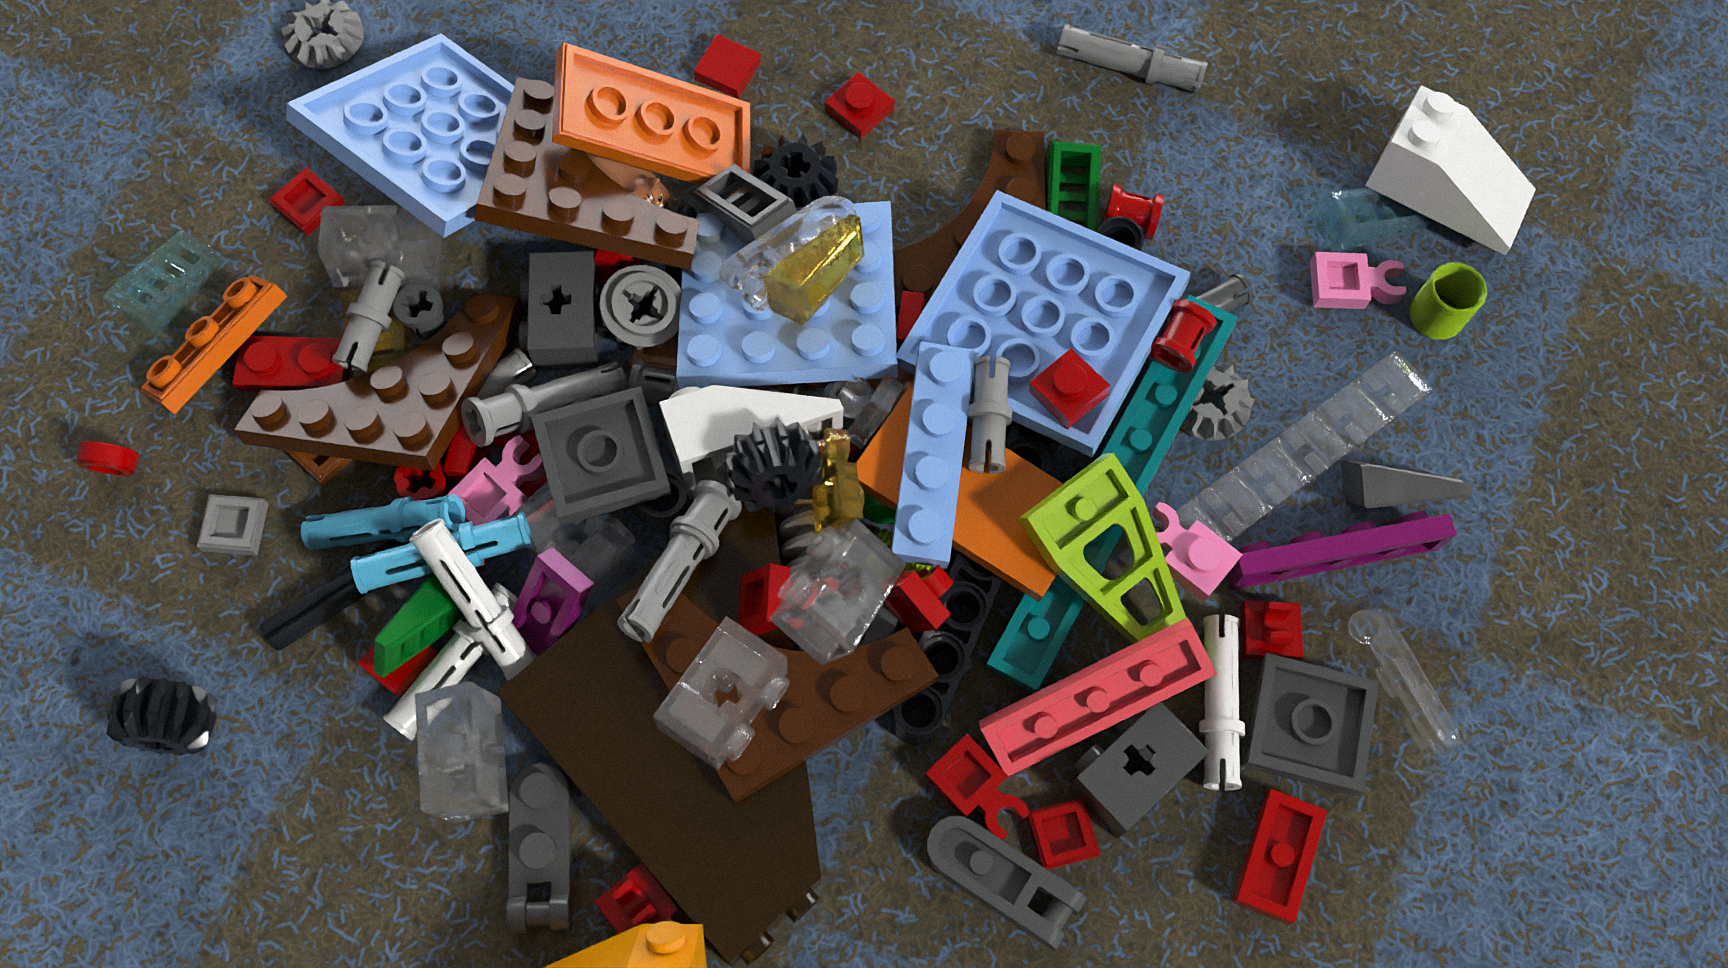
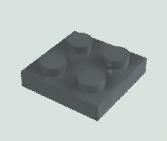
[531,386,672,525]
[1242,653,1379,796]

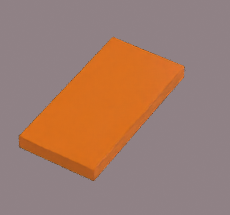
[552,42,750,195]
[847,387,1063,602]

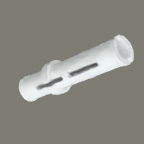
[409,518,537,681]
[382,582,518,741]
[1199,615,1245,791]

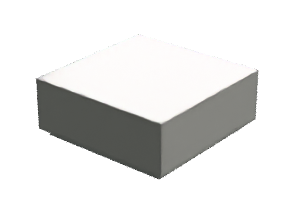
[196,494,269,556]

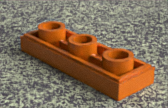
[140,275,287,415]

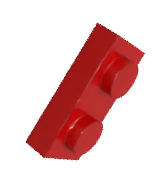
[232,336,351,392]
[1231,788,1328,925]

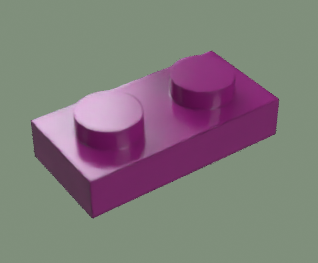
[511,547,595,657]

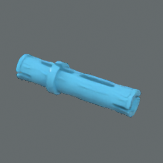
[301,494,466,551]
[351,512,533,594]

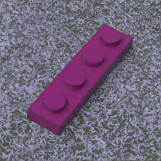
[1226,511,1457,590]

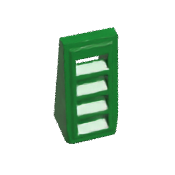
[1045,141,1101,232]
[373,573,466,678]

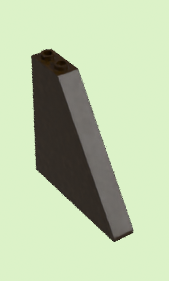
[496,501,821,967]

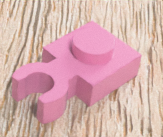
[1310,252,1407,309]
[447,435,545,526]
[1151,502,1243,602]

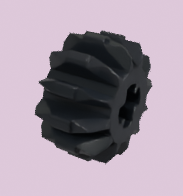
[752,133,838,209]
[724,417,823,517]
[106,676,217,756]

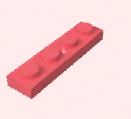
[979,618,1217,777]

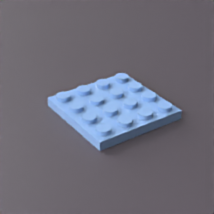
[286,34,514,238]
[897,190,1191,457]
[676,201,898,389]

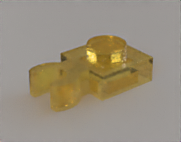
[812,428,864,537]

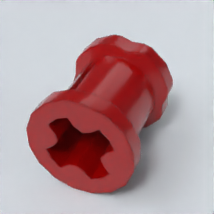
[1103,183,1164,240]
[1150,299,1217,373]
[394,463,453,501]

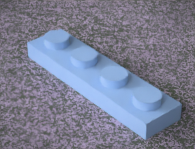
[889,341,976,568]

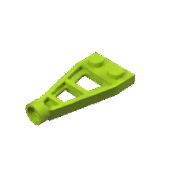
[1018,452,1186,644]

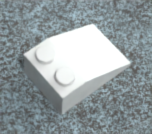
[1365,85,1536,255]
[659,385,843,500]

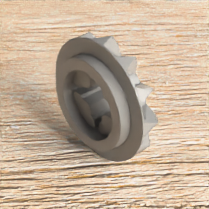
[281,0,364,69]
[599,265,682,350]
[1180,364,1254,441]

